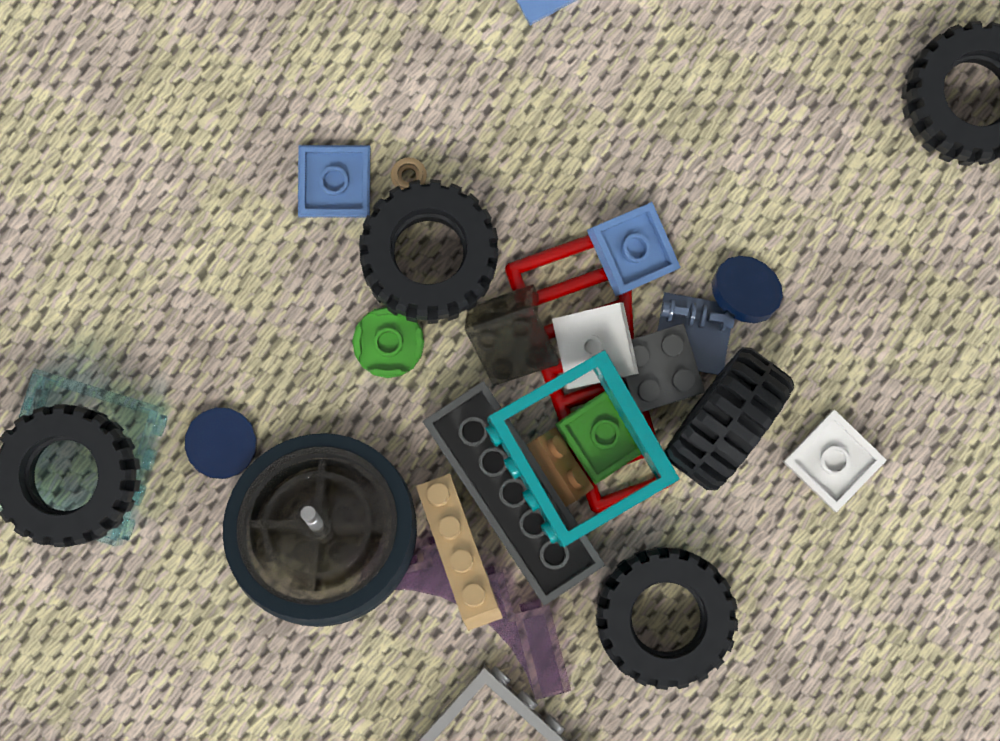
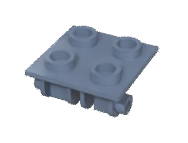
[657,292,735,375]

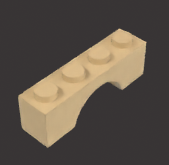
[416,474,503,631]

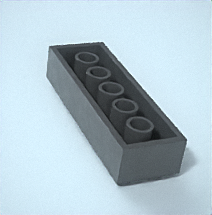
[422,381,605,606]

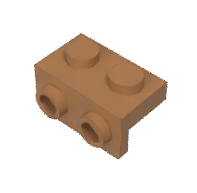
[527,427,594,507]

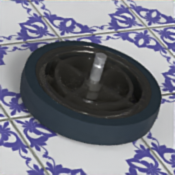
[223,433,417,627]

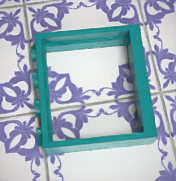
[485,350,680,547]

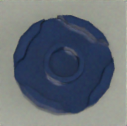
[711,256,783,324]
[185,407,257,479]

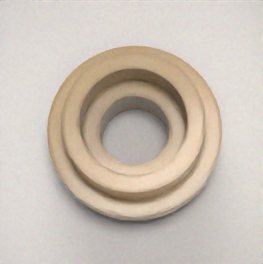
[391,157,427,190]

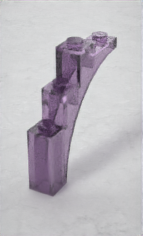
[354,536,571,700]

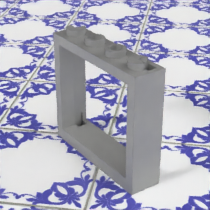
[417,665,579,741]

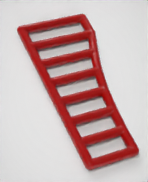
[505,234,671,513]

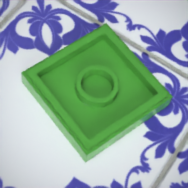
[555,391,641,485]

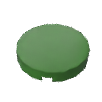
[352,307,424,379]

